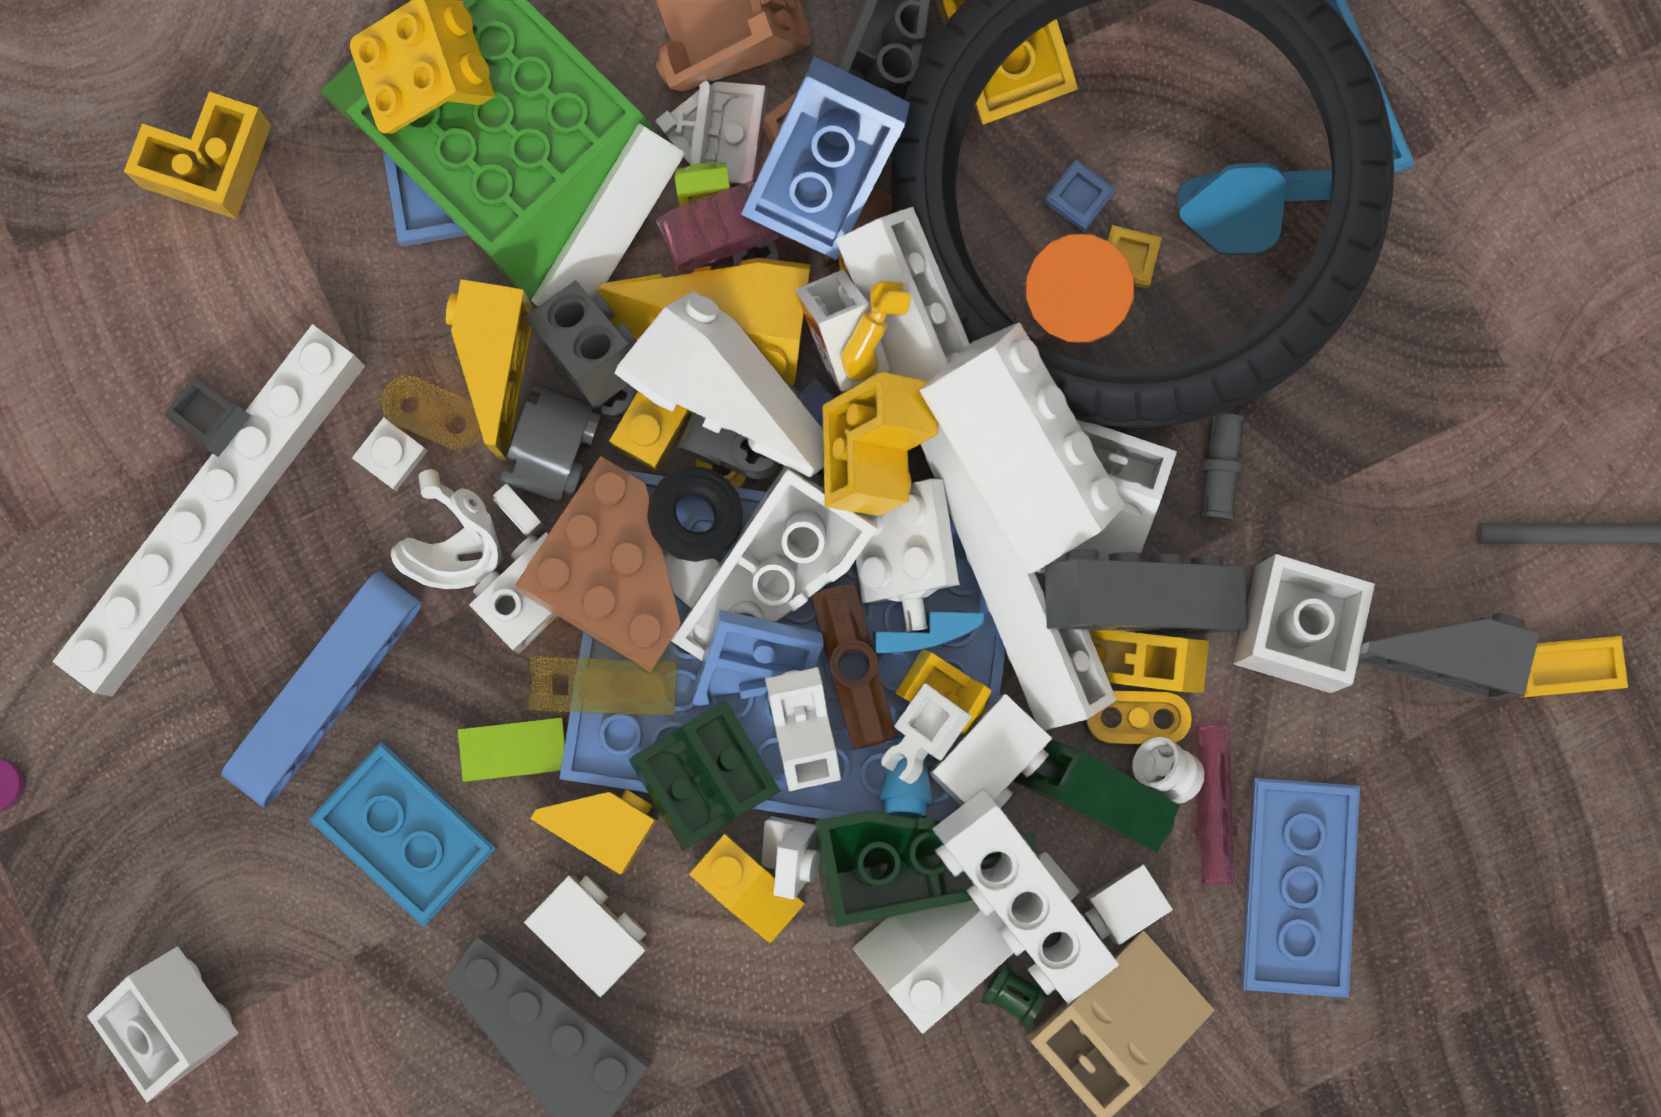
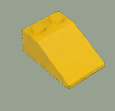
[936,0,1079,125]
[446,279,534,461]

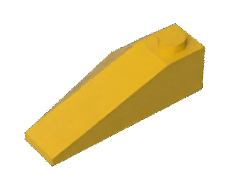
[599,258,811,386]

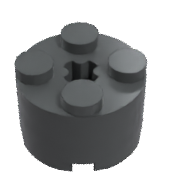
[500,382,601,502]

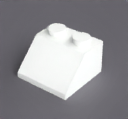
[87,946,239,1103]

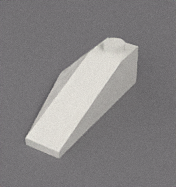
[614,291,824,477]
[672,465,877,661]

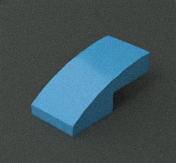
[873,611,984,653]

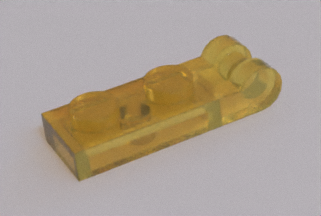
[525,656,677,716]

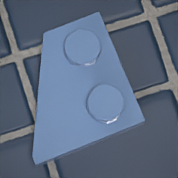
[692,610,824,706]

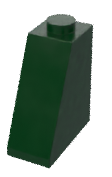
[1013,740,1181,853]

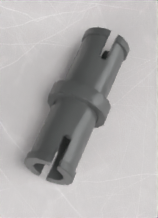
[1201,413,1245,520]

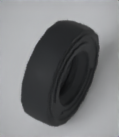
[647,466,743,562]

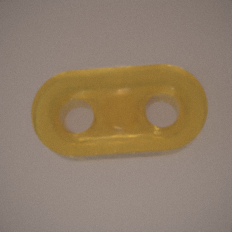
[381,375,481,451]

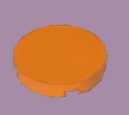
[1026,234,1135,343]

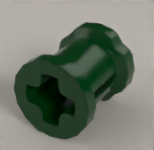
[980,961,1048,1030]

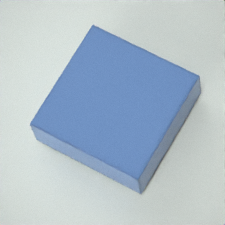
[1043,159,1116,233]

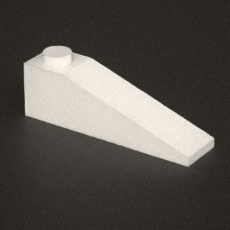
[852,851,1080,1034]

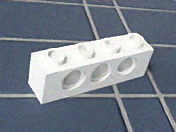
[933,789,1119,1005]

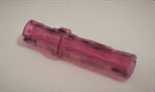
[1195,725,1238,884]

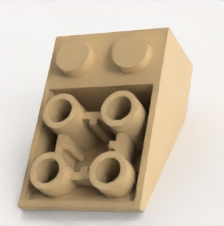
[1026,930,1215,1117]

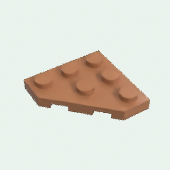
[515,456,681,673]

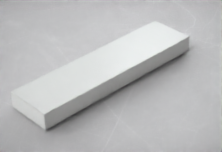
[531,123,686,307]

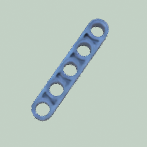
[221,571,422,808]

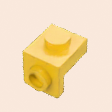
[895,649,991,735]

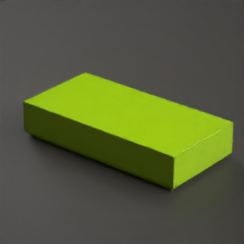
[458,718,566,782]

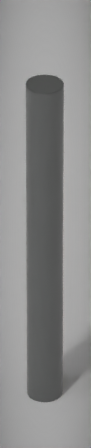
[1477,523,1661,544]

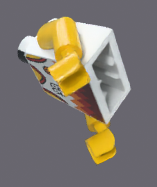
[795,253,911,391]

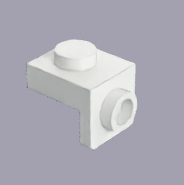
[761,816,820,900]

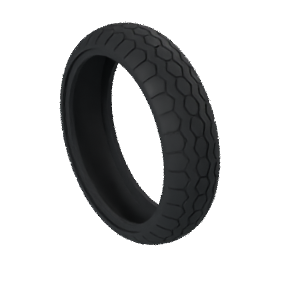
[891,0,1394,428]

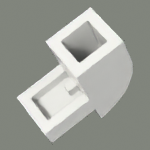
[765,667,841,791]

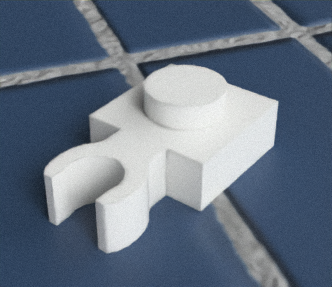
[881,683,972,784]

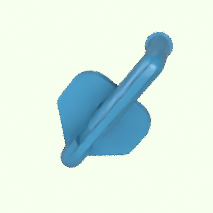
[1176,163,1332,254]

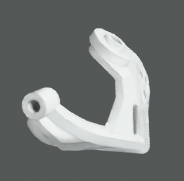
[391,469,504,589]

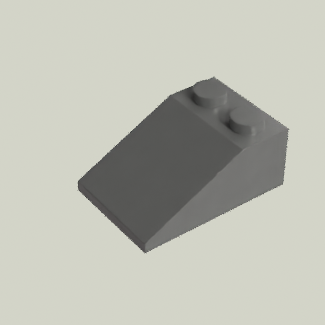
[1358,613,1540,701]

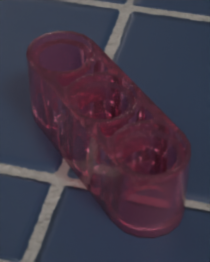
[656,179,785,272]

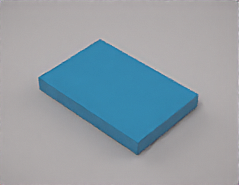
[309,742,498,927]

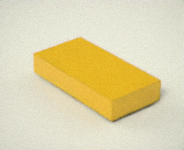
[1519,636,1628,698]

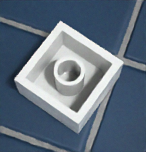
[1233,554,1375,693]

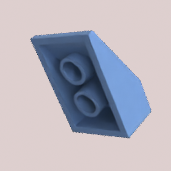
[741,57,910,260]

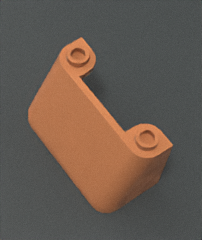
[656,0,812,91]

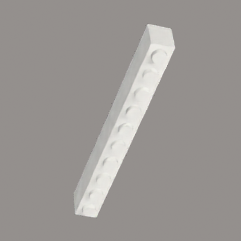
[836,207,1117,730]

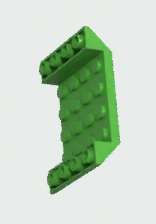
[320,0,681,306]

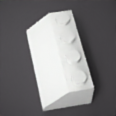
[919,322,1125,574]

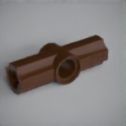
[811,584,897,750]

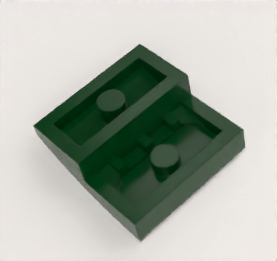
[629,700,780,851]

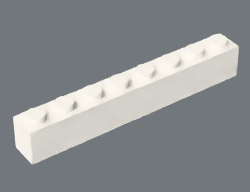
[52,324,365,697]

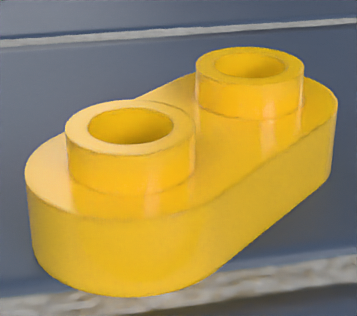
[1084,691,1192,745]

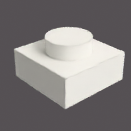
[352,417,427,491]

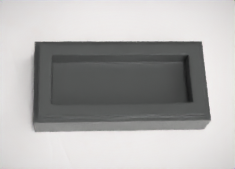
[165,375,251,457]

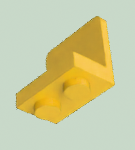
[350,0,496,134]

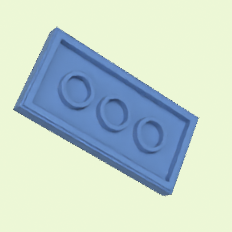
[1240,778,1360,998]

